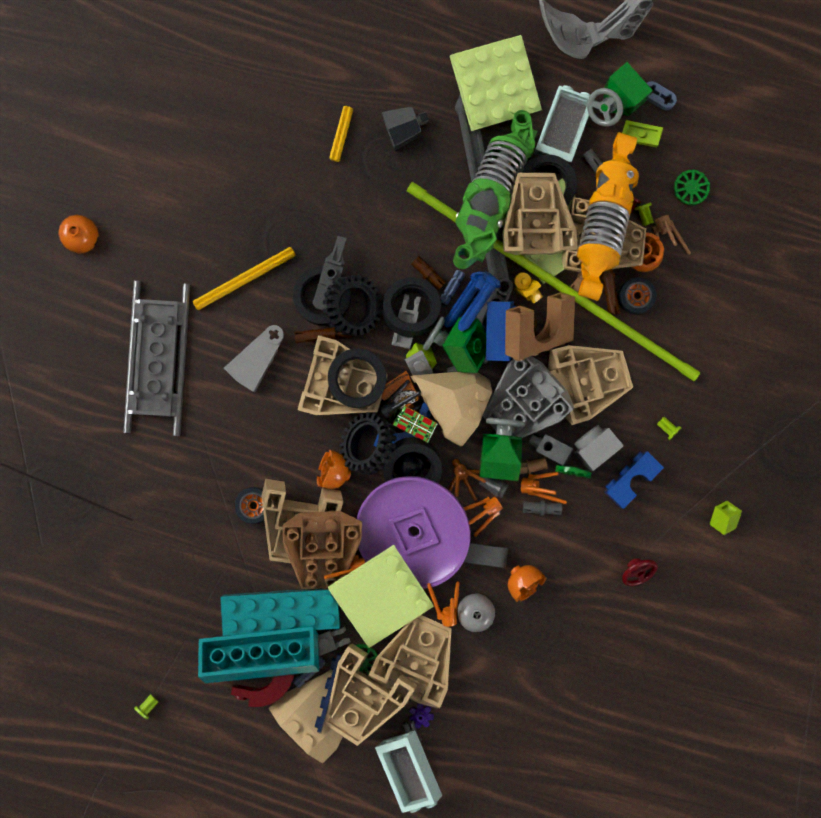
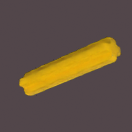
[330,106,353,162]

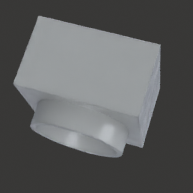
[574,425,623,471]

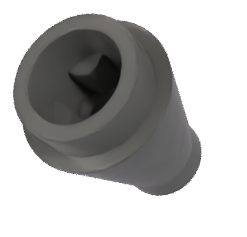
[479,477,509,498]

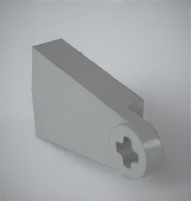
[224,325,284,392]

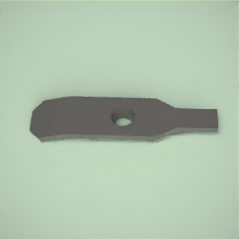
[313,236,347,311]

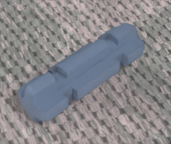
[440,270,465,305]
[293,656,326,688]

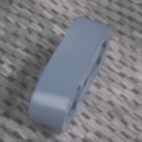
[647,81,677,110]

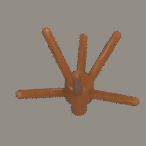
[448,459,486,501]

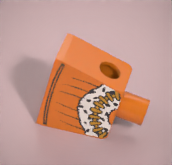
[382,371,419,413]

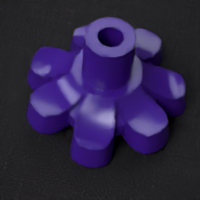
[409,703,434,728]

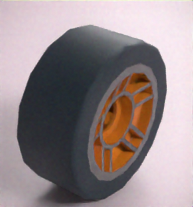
[618,277,657,315]
[235,487,264,524]

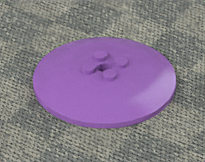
[357,476,471,589]

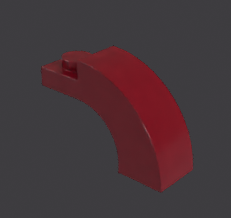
[231,674,295,707]

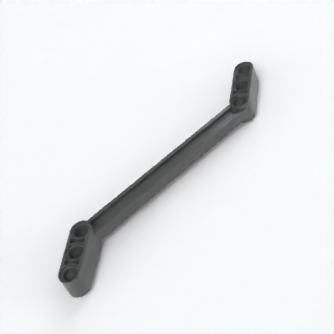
[455,94,513,330]

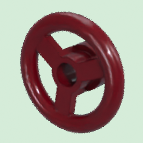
[622,558,658,586]

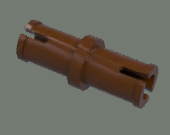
[411,256,446,290]

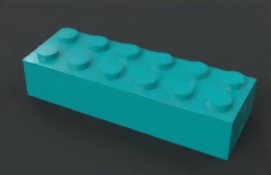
[221,588,341,636]
[198,627,319,683]

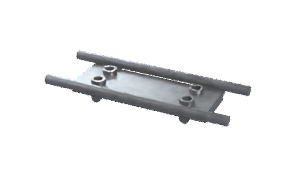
[123,281,191,436]

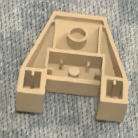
[261,479,343,563]
[324,643,418,746]

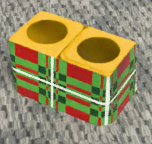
[392,406,437,443]

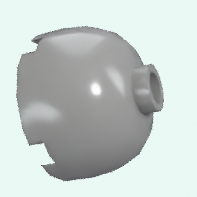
[457,593,495,632]

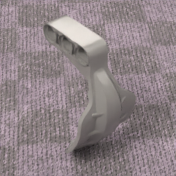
[539,0,653,59]

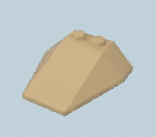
[503,173,578,255]
[298,335,388,415]
[548,345,633,425]
[368,615,452,709]
[269,670,343,763]

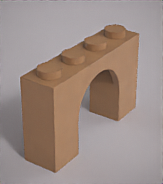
[505,292,575,361]

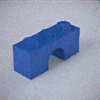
[604,451,664,509]

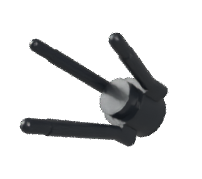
[380,380,421,420]

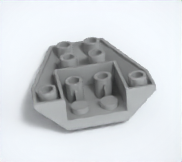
[483,356,574,438]

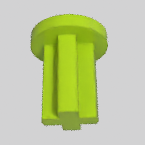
[635,202,654,226]
[657,417,681,440]
[134,694,159,720]

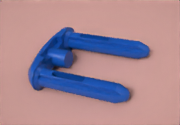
[444,271,501,332]

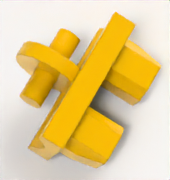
[514,272,543,303]

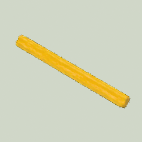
[193,247,296,310]

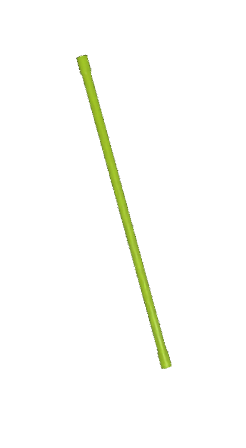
[406,181,700,381]

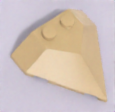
[411,372,492,446]

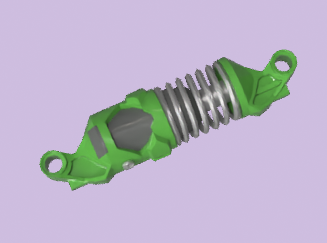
[453,110,538,269]

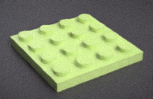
[450,35,542,131]

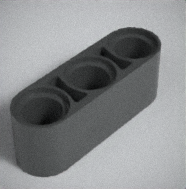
[464,542,509,568]

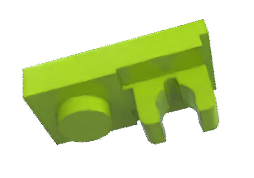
[622,120,663,147]

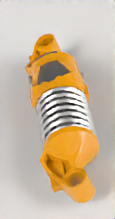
[577,132,639,301]

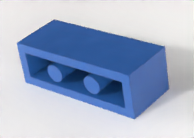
[486,301,516,361]

